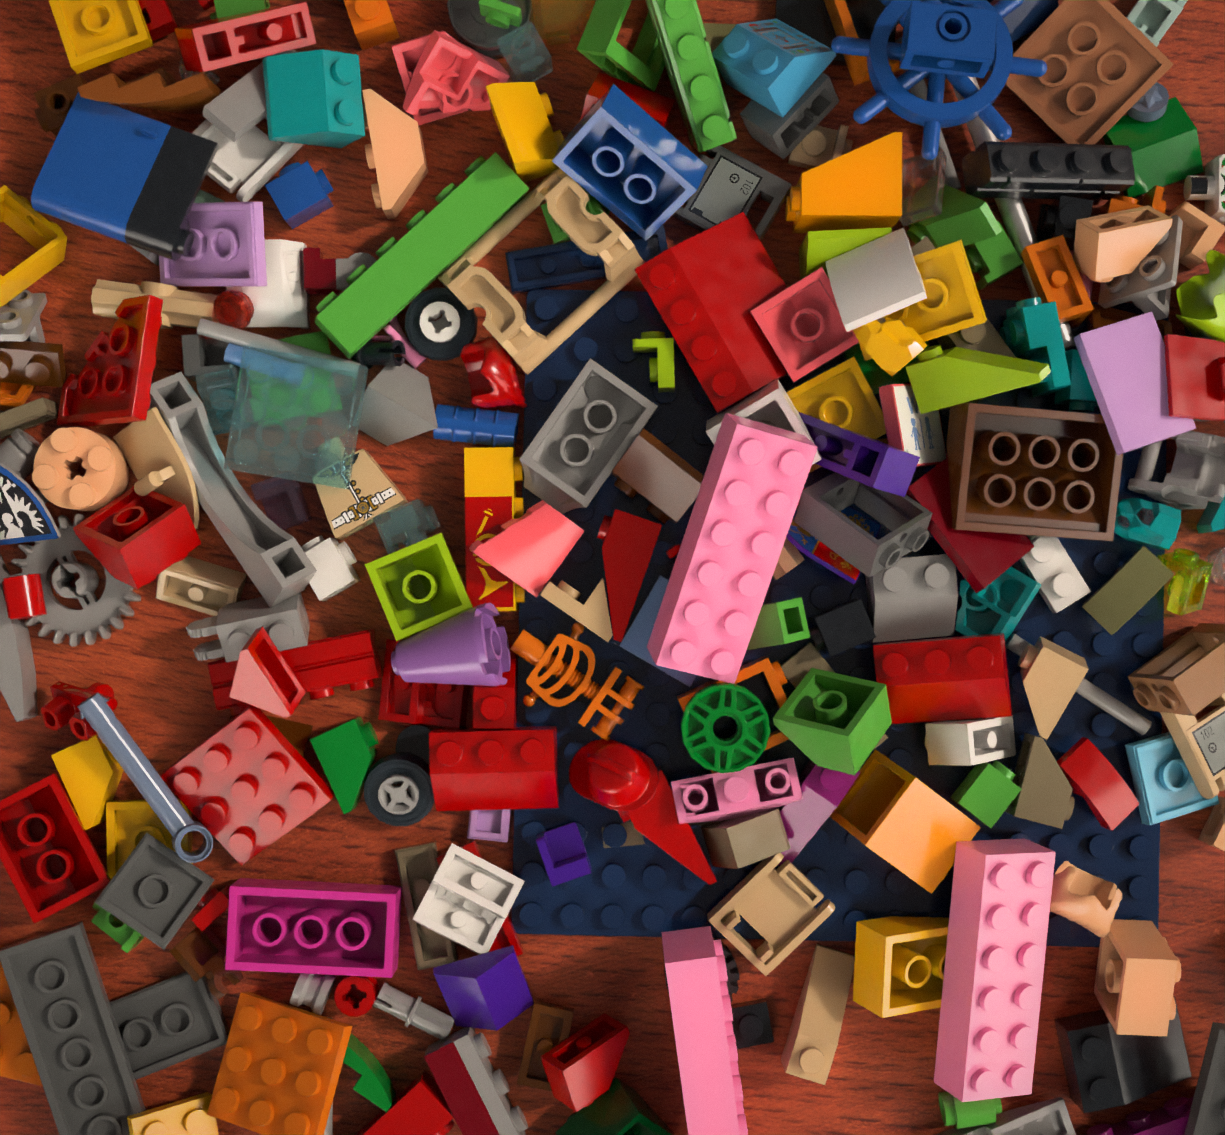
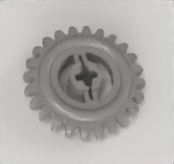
[8,513,142,647]

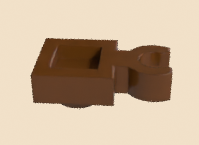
[169,927,244,999]

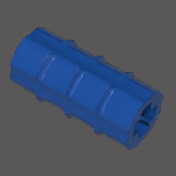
[433,404,519,448]

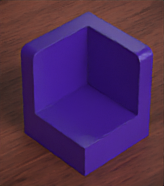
[536,822,592,887]

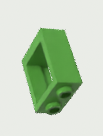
[576,0,665,92]

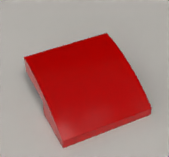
[378,639,470,729]

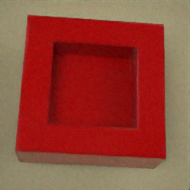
[191,884,230,931]

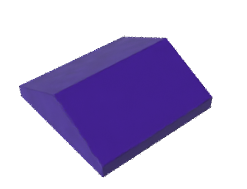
[433,945,534,1031]

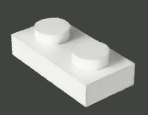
[1019,536,1091,613]

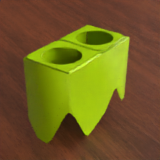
[1176,250,1225,343]

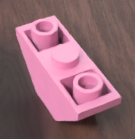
[671,757,803,824]

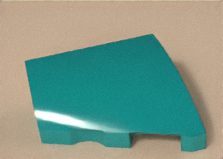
[955,567,1042,643]

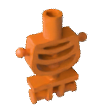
[510,622,645,741]

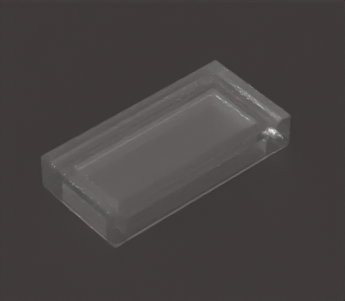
[899,147,947,226]

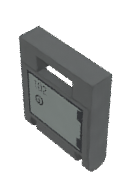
[672,146,792,241]

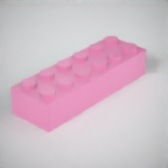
[647,413,818,684]
[934,838,1056,1102]
[661,926,748,1135]

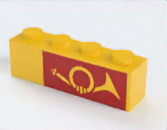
[464,447,525,611]

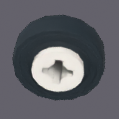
[405,288,478,361]

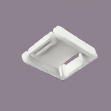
[192,117,304,202]

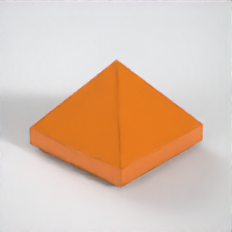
[0,382,36,411]

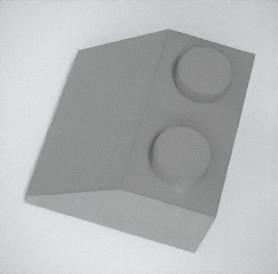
[865,554,958,643]

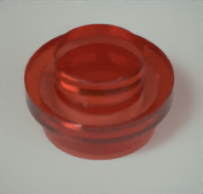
[214,290,254,330]

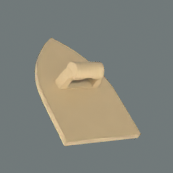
[113,407,199,529]

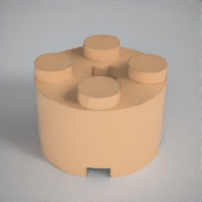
[32,427,130,512]

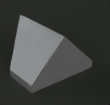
[353,363,438,446]

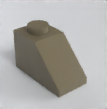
[1005,733,1074,829]

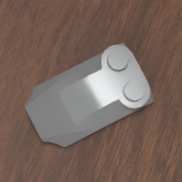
[519,358,658,514]

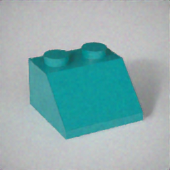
[262,49,365,148]

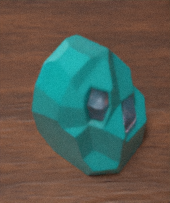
[1114,498,1181,550]

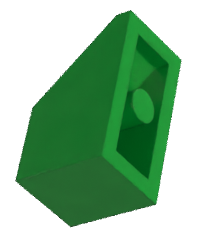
[310,716,379,814]

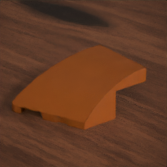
[77,67,223,114]

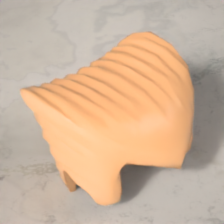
[1050,861,1122,938]

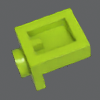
[632,331,675,393]

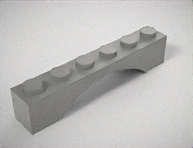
[148,372,317,608]

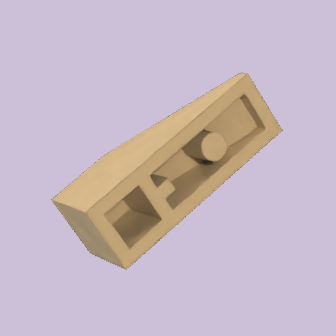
[781,944,855,1085]

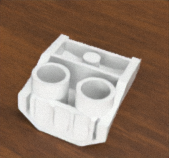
[226,239,310,329]

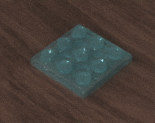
[224,346,368,489]

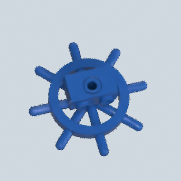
[831,0,1047,160]

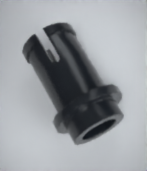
[351,339,406,369]

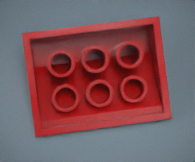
[634,212,788,414]

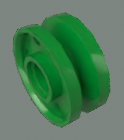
[681,682,770,773]

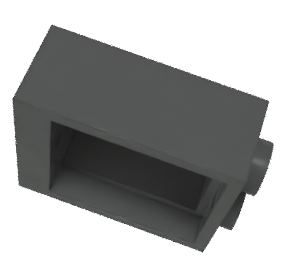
[794,472,933,577]

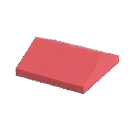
[750,267,859,383]

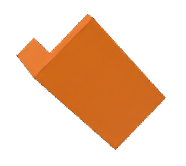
[1021,235,1094,329]

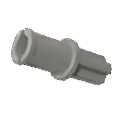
[373,982,454,1040]

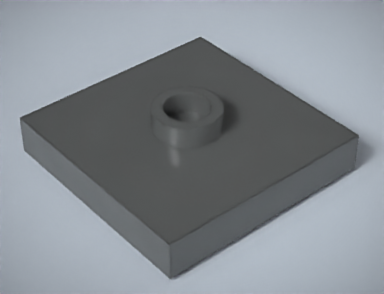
[95,833,215,949]

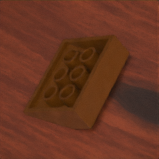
[947,403,1123,541]

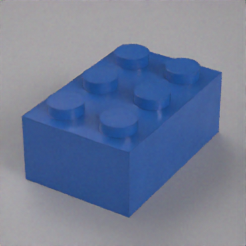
[552,84,707,241]

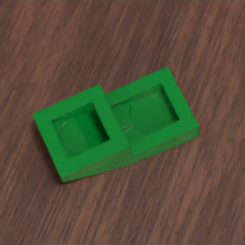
[343,1034,397,1112]

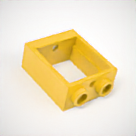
[0,185,67,308]

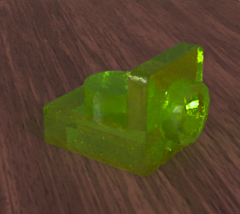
[1157,548,1213,616]

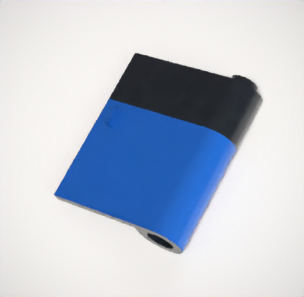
[31,92,219,261]

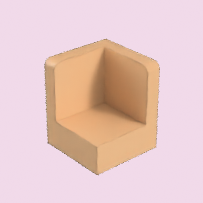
[1169,201,1225,269]

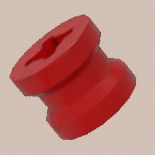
[334,975,379,1017]

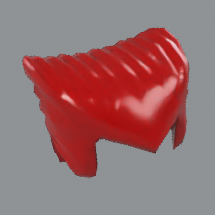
[460,336,527,408]

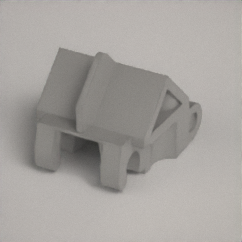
[1127,430,1225,510]

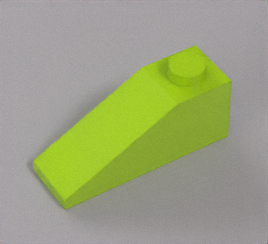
[905,345,1051,414]

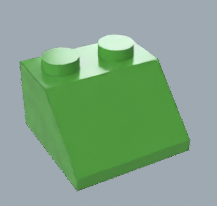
[773,668,892,775]

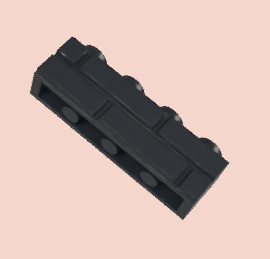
[962,141,1136,200]

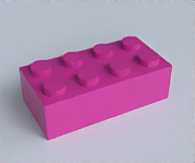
[225,878,402,978]

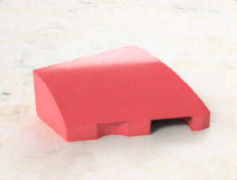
[403,30,510,115]
[469,500,584,597]

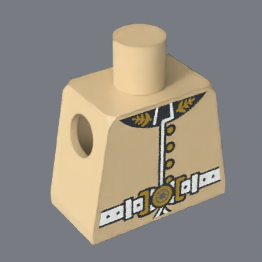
[313,437,408,540]

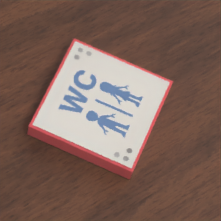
[879,384,947,467]

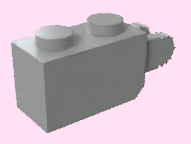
[186,592,310,663]

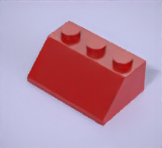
[873,633,1012,724]
[429,726,559,811]
[0,773,111,924]

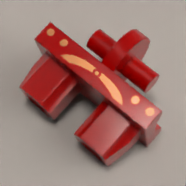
[41,681,118,741]

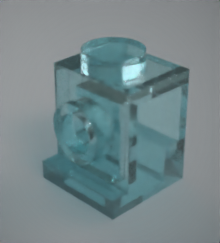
[373,499,441,555]

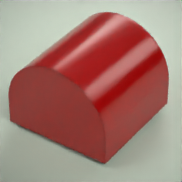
[2,574,47,620]

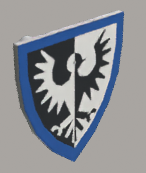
[0,463,61,545]

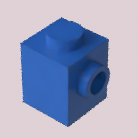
[265,161,334,229]

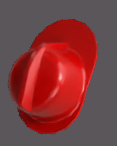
[569,739,659,812]

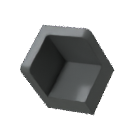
[181,334,242,381]

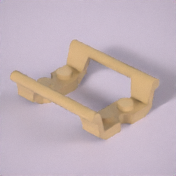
[437,168,645,375]

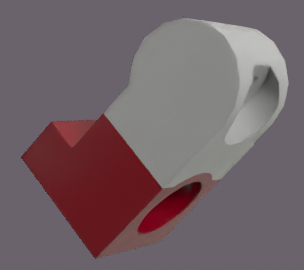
[303,248,376,296]

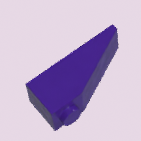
[799,412,920,497]

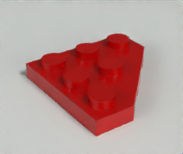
[57,295,163,428]

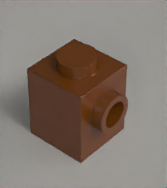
[34,74,87,136]

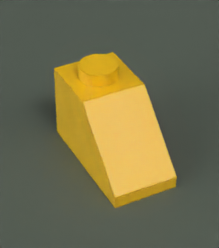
[51,734,124,830]

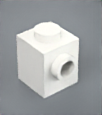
[301,535,360,601]

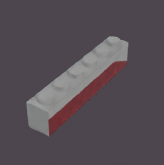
[424,1027,528,1135]

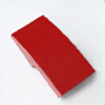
[1057,737,1140,831]

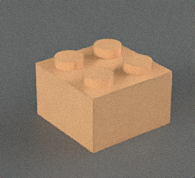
[1094,919,1181,1036]

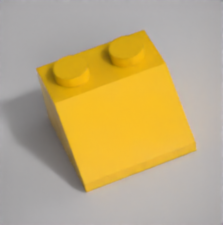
[486,82,564,183]

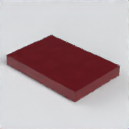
[906,457,1035,593]

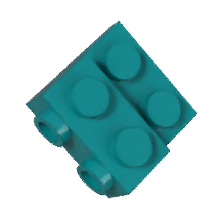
[999,297,1071,398]

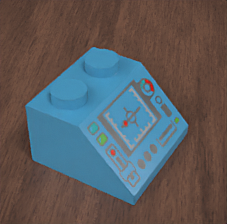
[712,18,837,118]

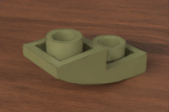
[1082,545,1174,635]

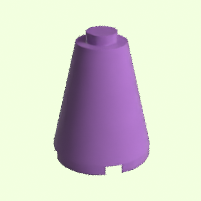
[391,603,511,686]

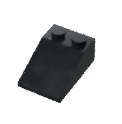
[1054,996,1192,1113]

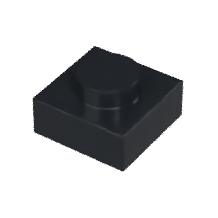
[731,998,774,1049]

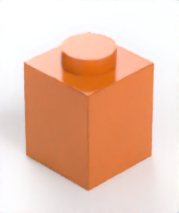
[343,0,400,50]

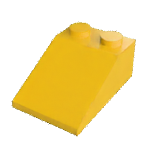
[853,916,949,1018]

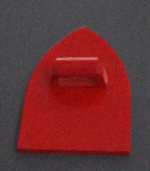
[1164,334,1225,421]

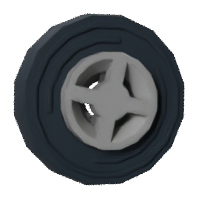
[364,753,435,826]

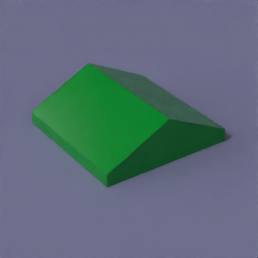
[1103,97,1204,198]

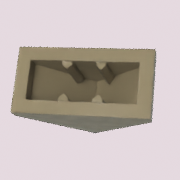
[701,808,790,869]

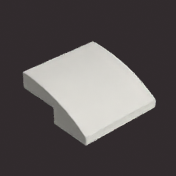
[825,228,927,332]
[412,843,525,955]

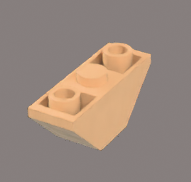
[362,89,428,219]

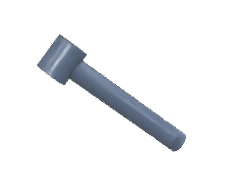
[77,692,213,863]

